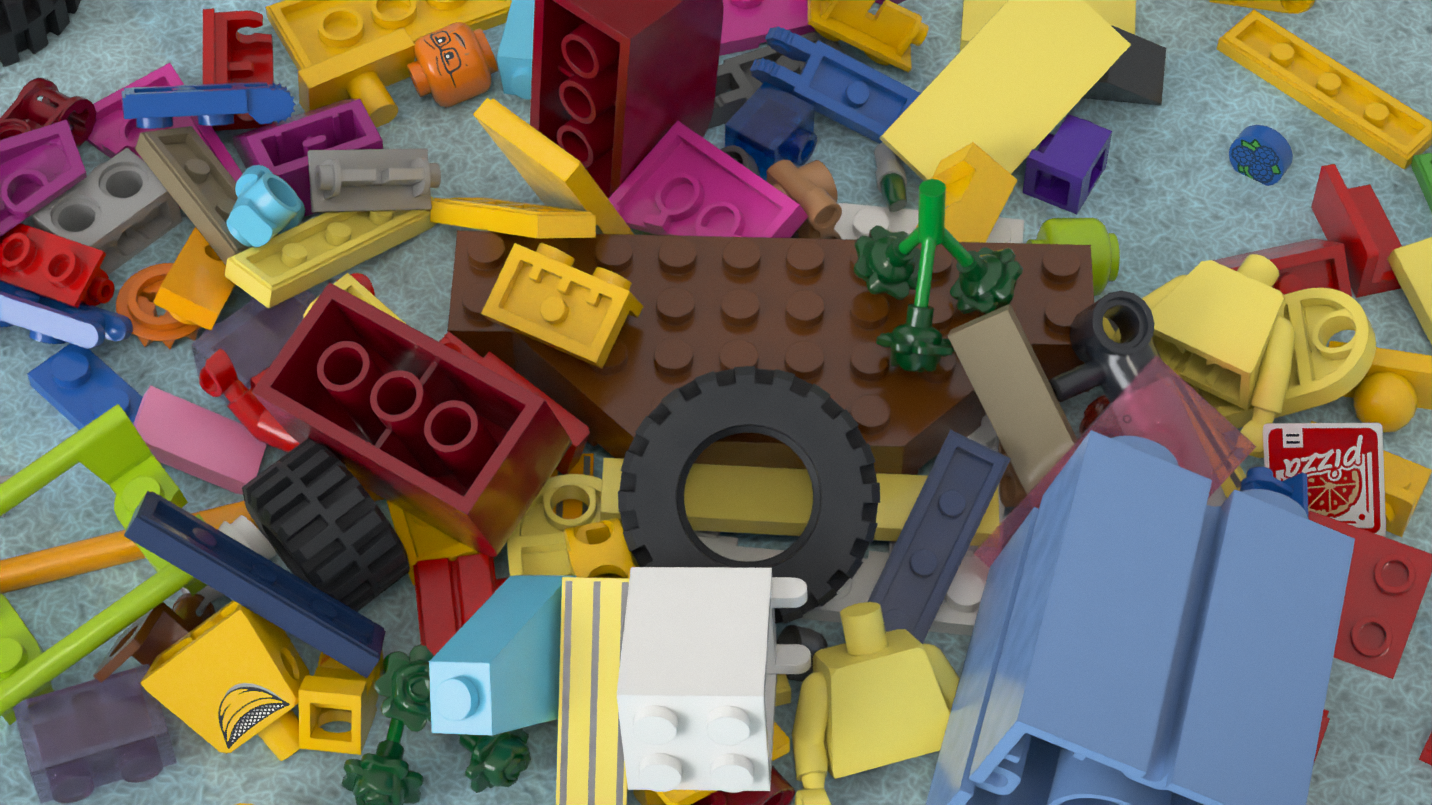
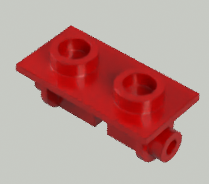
[0,223,115,309]

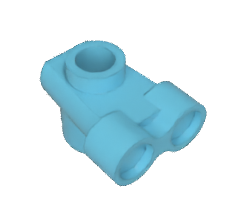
[226,165,305,247]

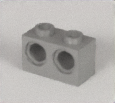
[32,148,182,275]

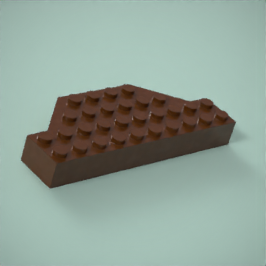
[447,230,1094,475]

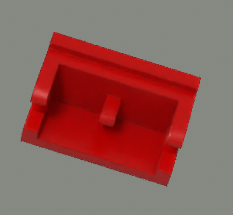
[203,8,274,131]

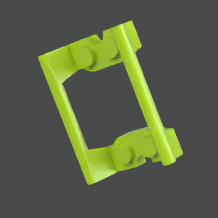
[0,404,208,725]

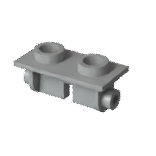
[308,148,441,213]

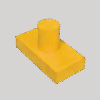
[298,28,415,128]

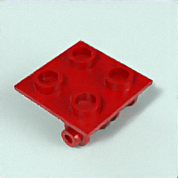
[1308,511,1432,679]

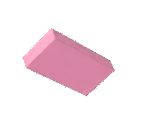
[133,385,267,495]

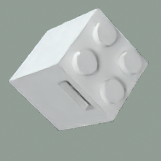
[617,567,811,793]

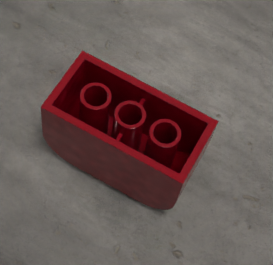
[530,0,724,199]
[252,282,572,557]

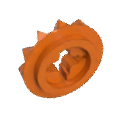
[116,263,201,349]

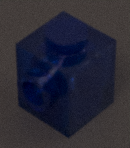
[725,81,817,182]

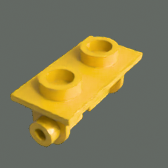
[808,0,929,73]

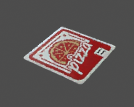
[1263,423,1386,537]

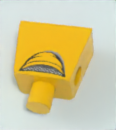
[140,600,310,761]

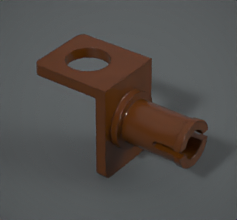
[93,593,216,683]

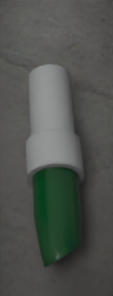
[874,142,907,212]

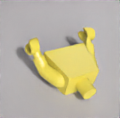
[1113,254,1295,458]
[792,602,960,805]

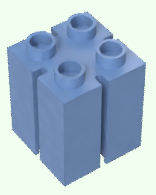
[926,430,1355,805]

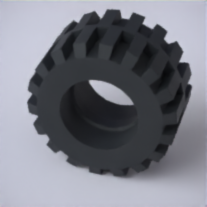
[242,438,410,612]

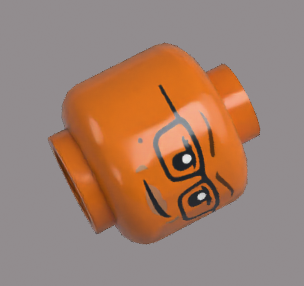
[407,22,498,108]

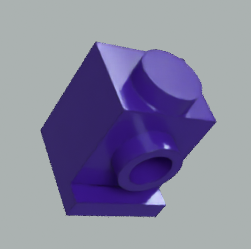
[1022,114,1112,215]

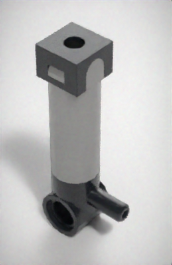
[1049,290,1227,506]

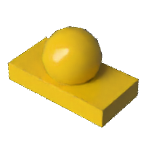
[1328,341,1432,433]

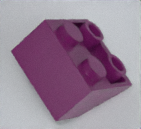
[232,99,384,217]

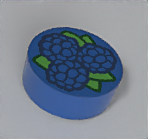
[1229,125,1293,186]

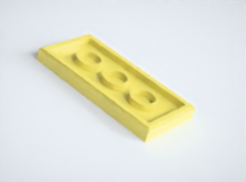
[879,0,1131,181]

